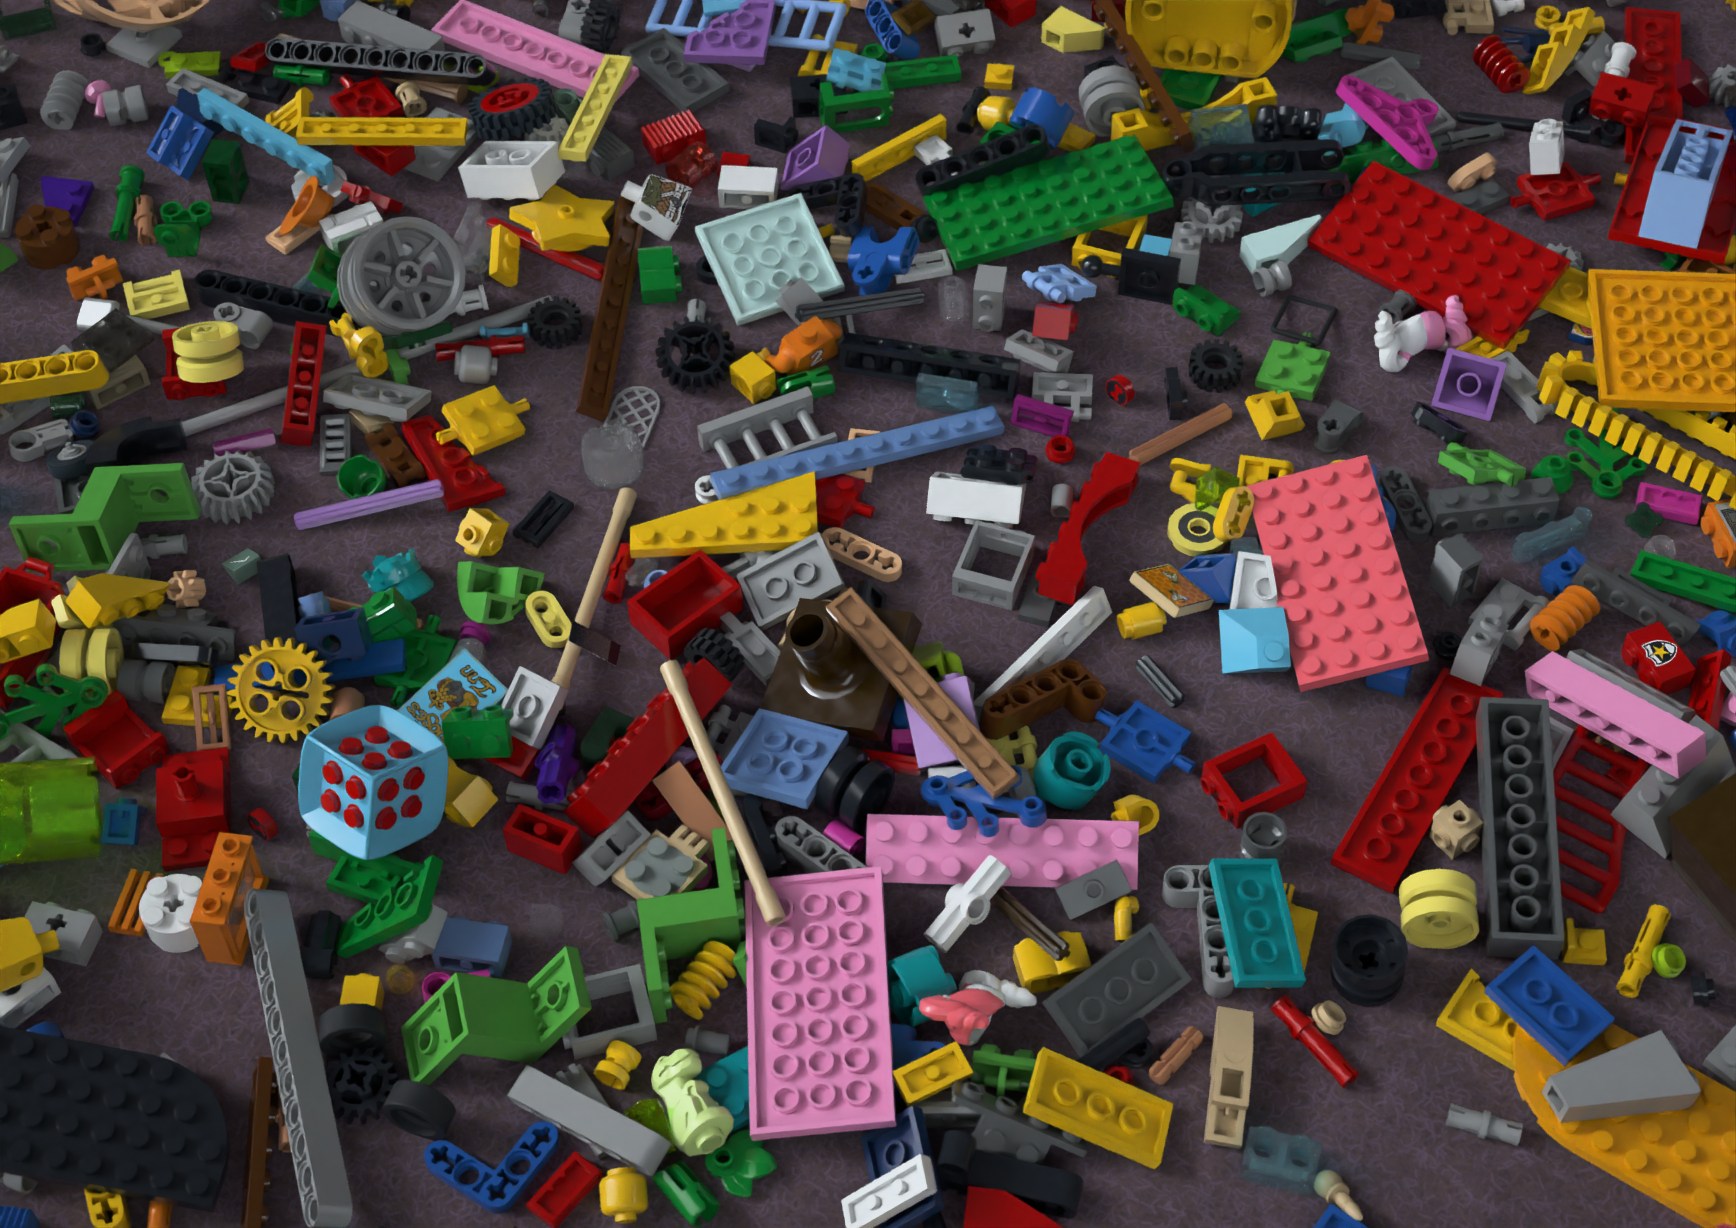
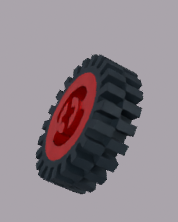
[468,77,558,141]

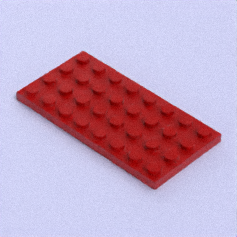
[1307,161,1570,350]

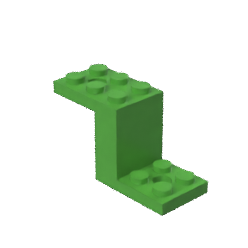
[9,463,201,573]
[637,827,746,1023]
[401,946,592,1086]

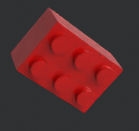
[627,550,743,660]

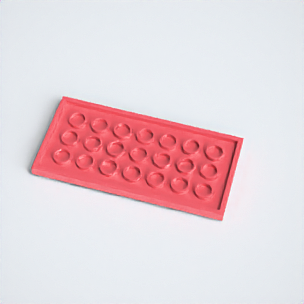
[1246,455,1429,692]

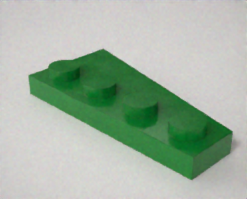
[336,855,443,958]

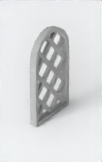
[598,386,661,450]

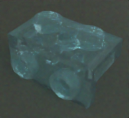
[916,373,980,413]

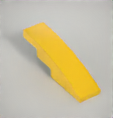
[1522,7,1596,94]

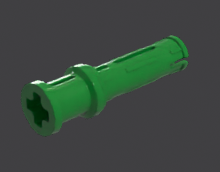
[109,165,145,241]

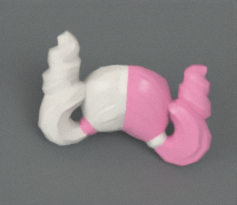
[1374,295,1472,372]

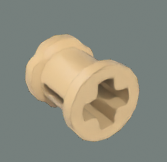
[395,82,427,118]

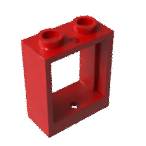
[1200,732,1308,829]

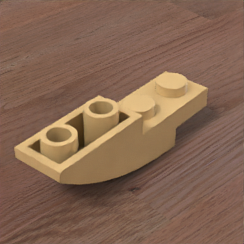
[1204,1006,1254,1149]

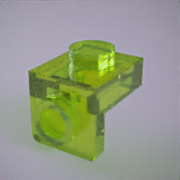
[624,1098,676,1154]

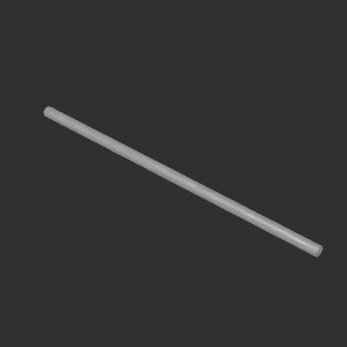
[182,295,553,437]

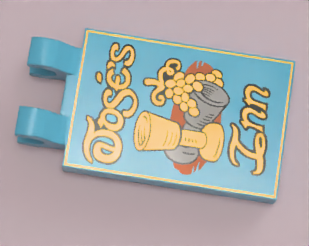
[397,648,508,743]

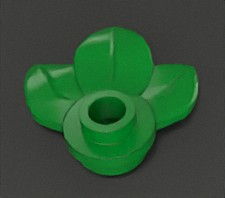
[705,1129,778,1198]

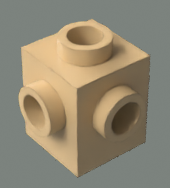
[1429,800,1483,860]

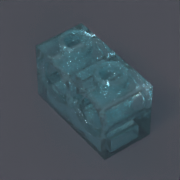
[1239,1126,1322,1197]

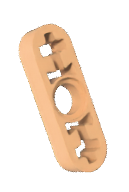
[822,527,902,582]

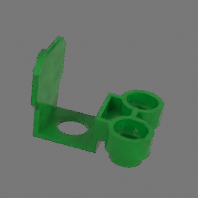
[154,201,213,257]

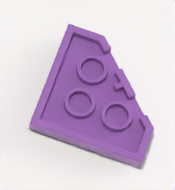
[683,0,776,65]

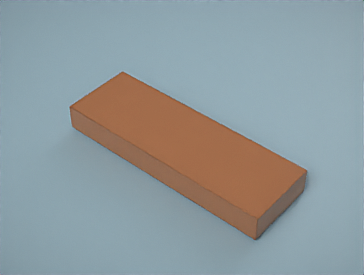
[652,761,735,862]

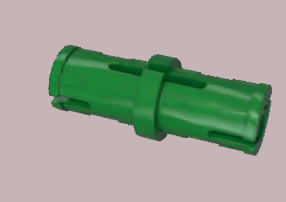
[273,64,330,87]

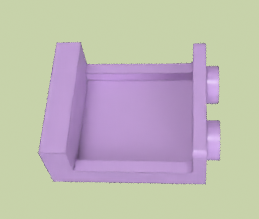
[904,673,980,771]

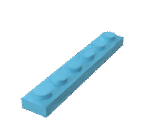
[197,88,335,185]

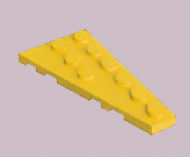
[630,471,818,558]

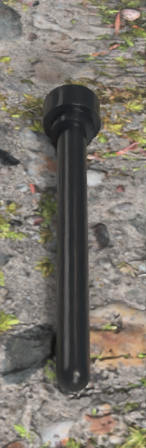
[1456,112,1592,143]

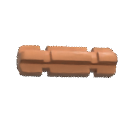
[1149,1026,1203,1085]

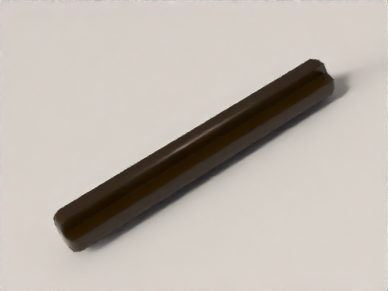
[989,886,1070,961]

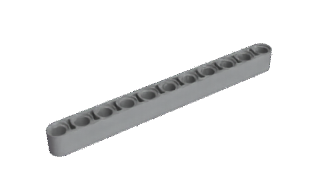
[244,889,353,1227]

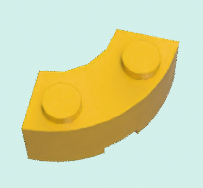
[444,756,499,827]

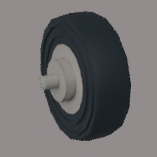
[46,440,95,479]

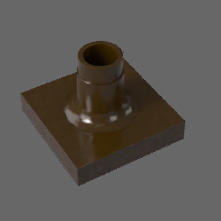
[760,598,922,741]

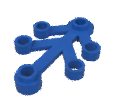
[921,765,1047,837]

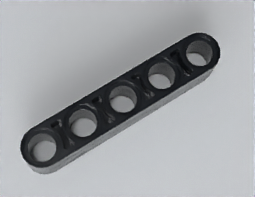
[915,124,1050,197]
[257,553,301,673]

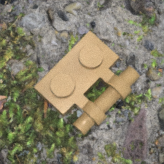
[1443,0,1494,35]

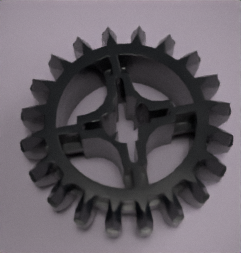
[655,315,735,394]

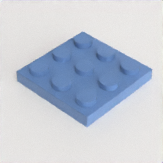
[721,708,849,809]

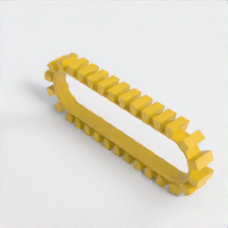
[1536,350,1736,509]

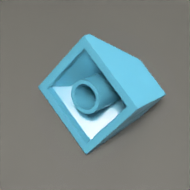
[1219,607,1291,674]

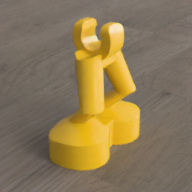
[329,313,388,378]

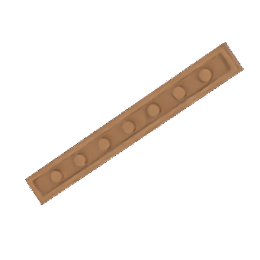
[826,587,1020,800]

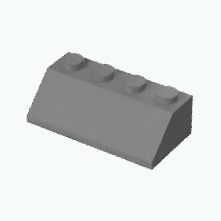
[1610,715,1735,859]

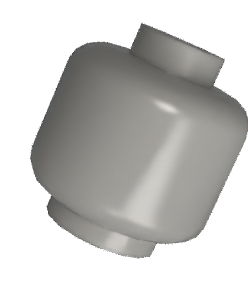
[454,345,497,385]

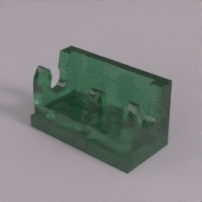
[0,0,57,41]

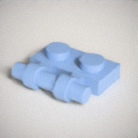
[1022,264,1097,304]

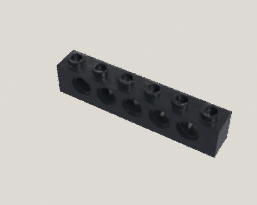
[838,332,1022,399]

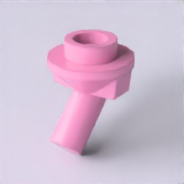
[85,80,111,119]

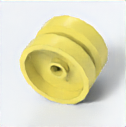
[172,321,244,383]
[59,627,124,695]
[1399,869,1479,949]

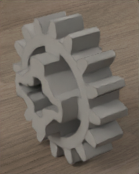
[1180,191,1243,243]

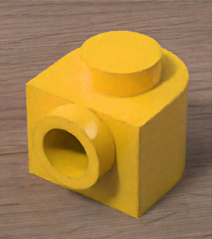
[1111,794,1159,836]

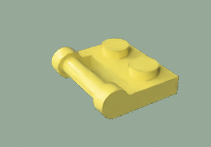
[123,269,190,320]

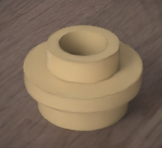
[1312,1000,1346,1035]

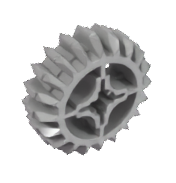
[191,449,275,525]

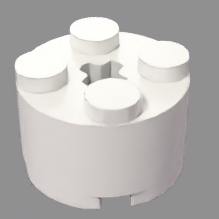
[139,874,202,953]

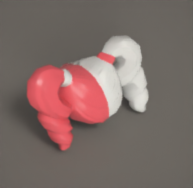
[919,970,1037,1046]

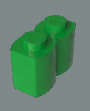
[638,246,682,304]

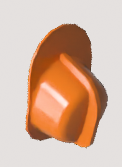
[280,176,334,236]

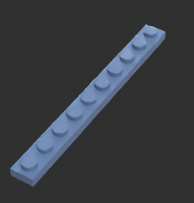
[710,406,1005,500]

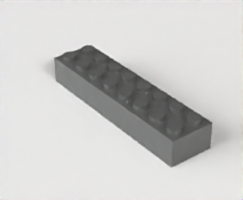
[1476,697,1564,960]

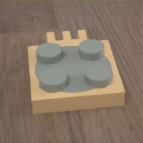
[611,825,710,899]

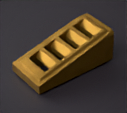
[890,0,936,36]

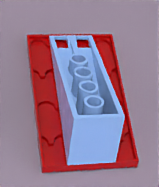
[1607,113,1736,265]

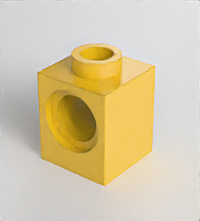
[729,351,776,404]

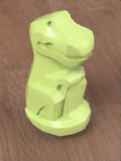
[651,1048,734,1156]

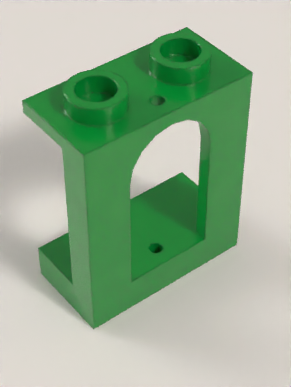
[819,74,894,133]

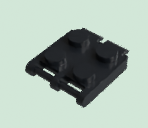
[960,444,1038,485]

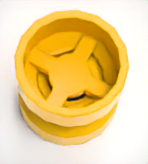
[594,1040,642,1090]

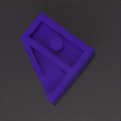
[40,176,95,227]

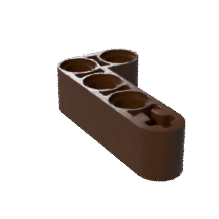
[978,659,1107,740]

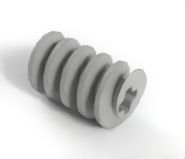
[40,70,89,130]

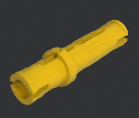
[1616,904,1671,998]

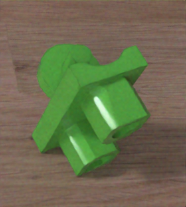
[971,1044,1036,1097]

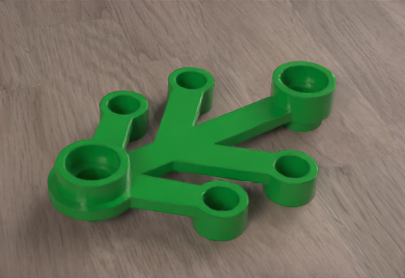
[1564,402,1647,499]
[0,664,108,740]

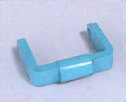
[480,323,530,339]

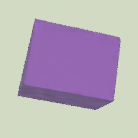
[1431,348,1507,421]

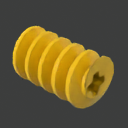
[670,941,736,1020]

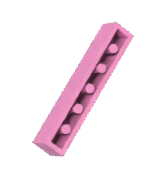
[1525,651,1707,779]

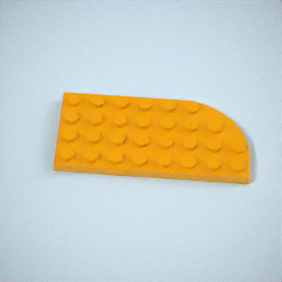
[1511,1024,1736,1228]

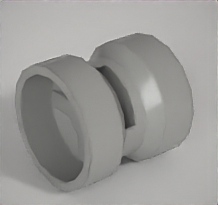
[1252,261,1292,297]

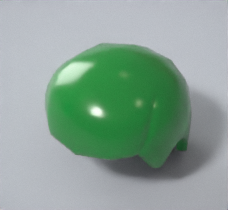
[336,455,388,500]

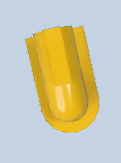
[1169,458,1211,504]

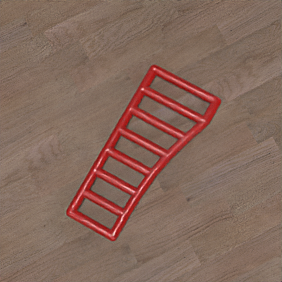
[1553,724,1651,914]

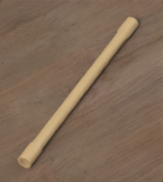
[551,487,637,710]
[660,660,786,926]

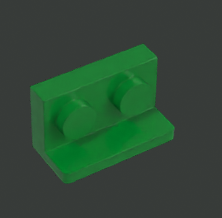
[1172,283,1240,336]

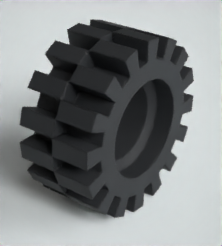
[580,0,620,52]
[528,296,583,349]
[1188,339,1243,393]
[684,628,745,682]

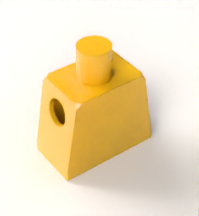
[0,917,59,993]

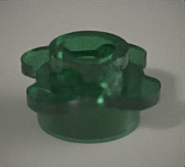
[1625,502,1663,538]

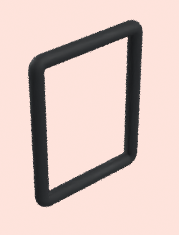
[1270,295,1337,345]

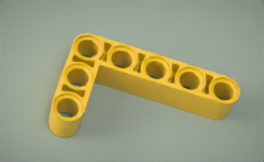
[0,350,110,404]

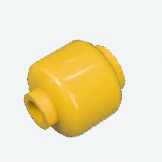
[977,96,1016,131]
[599,1167,649,1224]

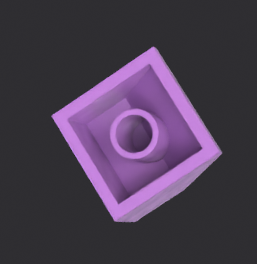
[780,125,850,194]

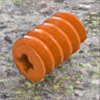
[1530,585,1601,651]

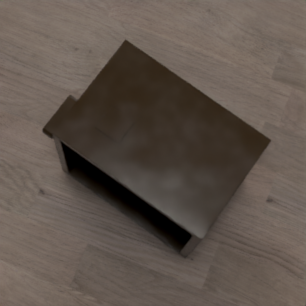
[1668,773,1736,943]

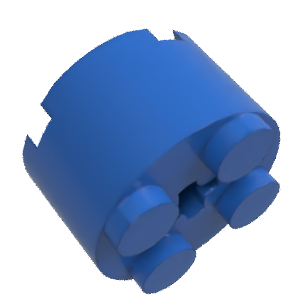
[1009,87,1075,150]

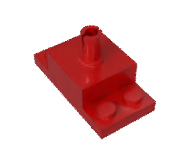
[156,747,231,872]

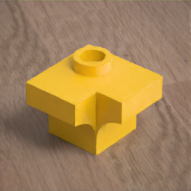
[1245,390,1305,440]

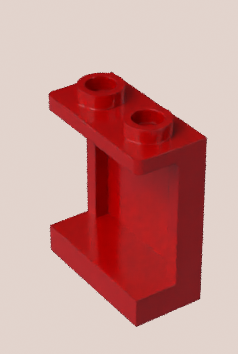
[162,328,227,400]
[63,689,170,790]

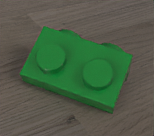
[441,705,514,759]

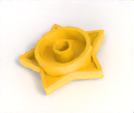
[509,185,615,252]

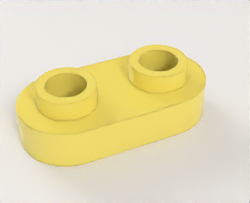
[525,591,572,648]

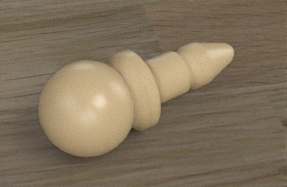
[1314,1170,1363,1221]

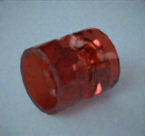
[665,141,718,189]

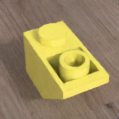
[1041,6,1105,53]

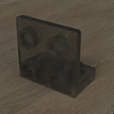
[71,308,155,373]

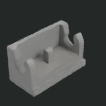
[913,1084,985,1128]

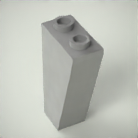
[1542,1030,1701,1123]

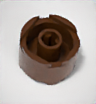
[14,204,80,270]

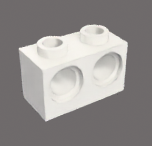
[1529,119,1565,175]

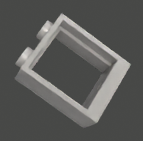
[952,520,1035,611]
[562,964,657,1060]

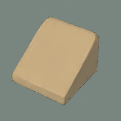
[349,409,395,435]

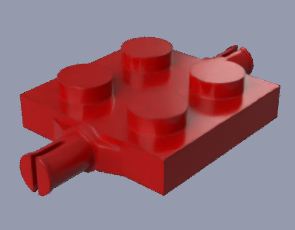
[329,74,404,118]
[1510,162,1601,222]
[815,474,875,528]

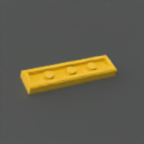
[852,114,947,182]

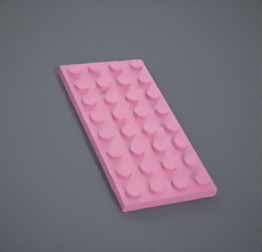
[745,866,897,1141]

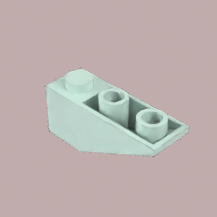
[1239,214,1322,275]

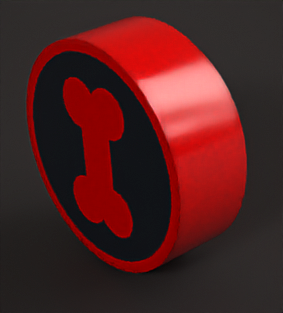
[1106,374,1135,406]
[246,808,278,842]

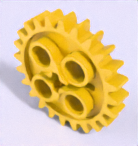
[227,637,335,743]

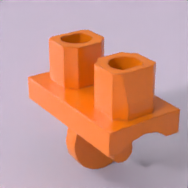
[1345,0,1394,45]
[66,255,123,301]

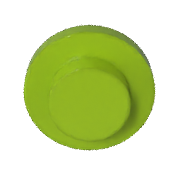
[1652,943,1686,978]

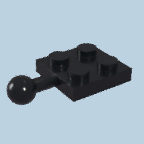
[1081,248,1181,305]

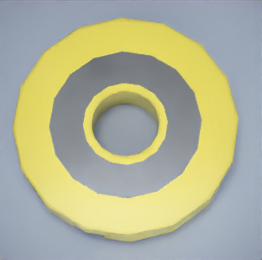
[1167,503,1229,557]

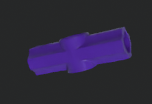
[535,724,579,804]

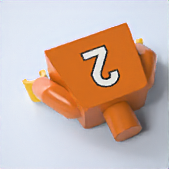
[756,316,842,376]

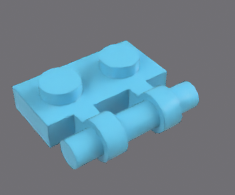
[826,48,886,93]

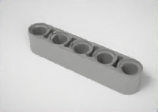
[506,1065,671,1177]

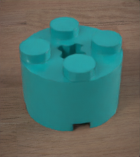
[1033,731,1111,810]
[887,945,957,1027]

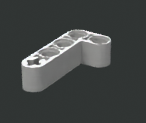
[775,816,867,874]
[1162,865,1234,999]

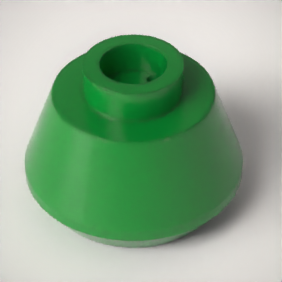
[1531,455,1574,494]

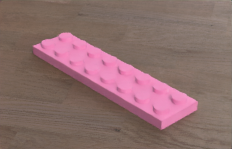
[431,0,639,102]
[866,814,1139,890]

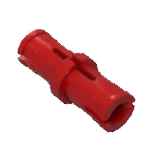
[602,543,635,604]

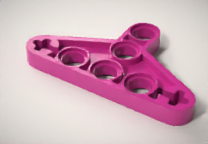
[1336,75,1439,170]

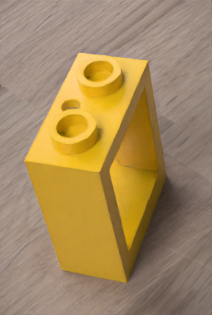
[1072,214,1148,278]

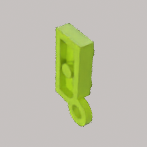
[157,51,222,79]

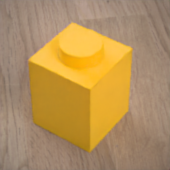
[340,973,385,1010]

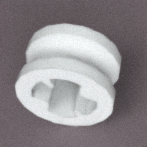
[695,475,719,504]

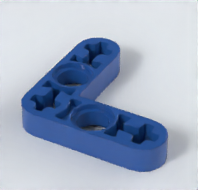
[424,1121,560,1213]

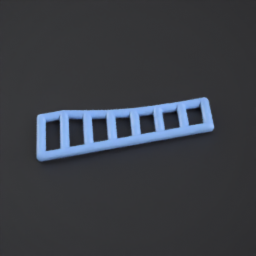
[645,0,847,52]

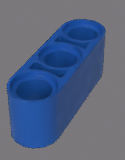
[865,0,920,61]

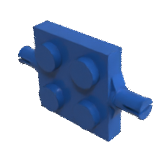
[1095,700,1196,783]

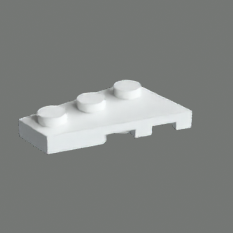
[1230,551,1278,609]

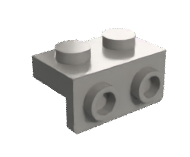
[1564,31,1615,87]

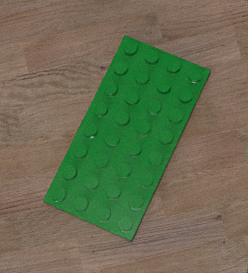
[923,135,1174,271]

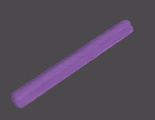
[294,479,444,530]

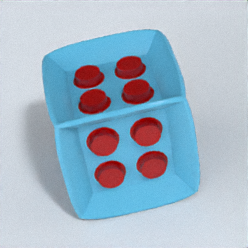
[298,705,448,860]

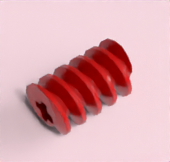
[1473,34,1530,94]

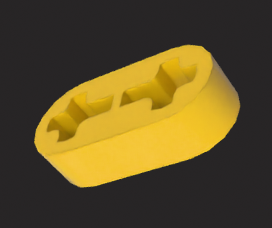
[1213,486,1254,542]

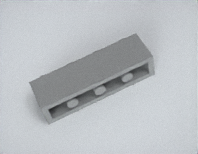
[338,1,445,70]

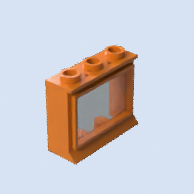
[190,832,270,966]

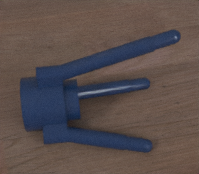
[1479,26,1550,64]

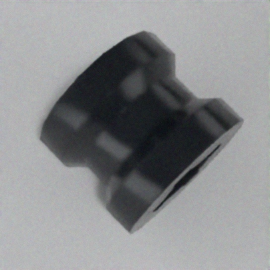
[379,0,411,22]

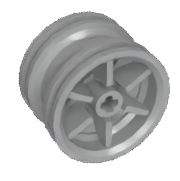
[337,216,465,337]

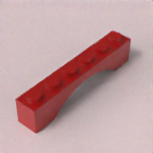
[1035,452,1141,605]

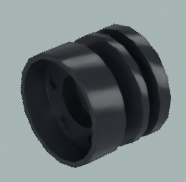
[1330,914,1408,1007]

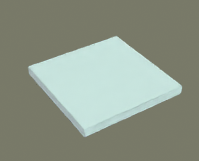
[695,193,845,326]

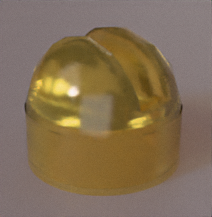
[385,963,415,994]

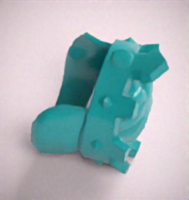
[361,548,434,602]

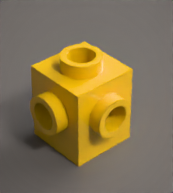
[455,508,510,558]

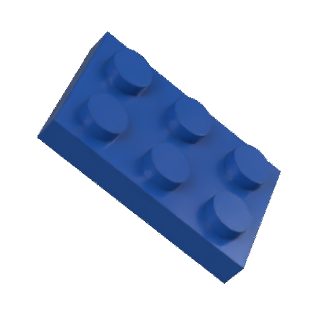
[1484,945,1615,1067]

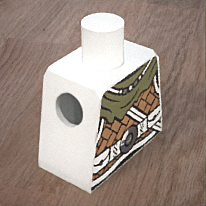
[621,174,692,241]

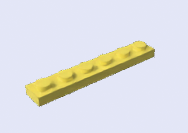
[558,54,632,162]

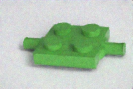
[1255,332,1330,401]
[1438,442,1526,487]

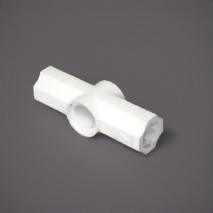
[923,855,1012,953]

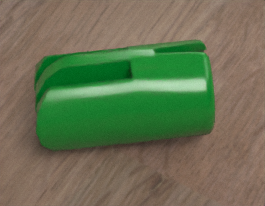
[776,365,835,399]
[652,1159,720,1228]

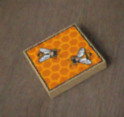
[1129,564,1214,618]

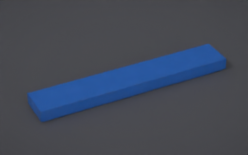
[214,639,406,696]

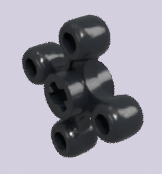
[1254,105,1323,140]

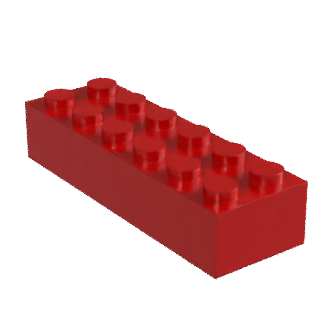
[562,658,732,838]

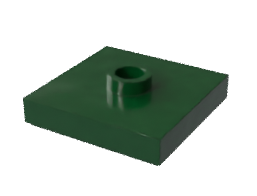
[382,321,453,350]

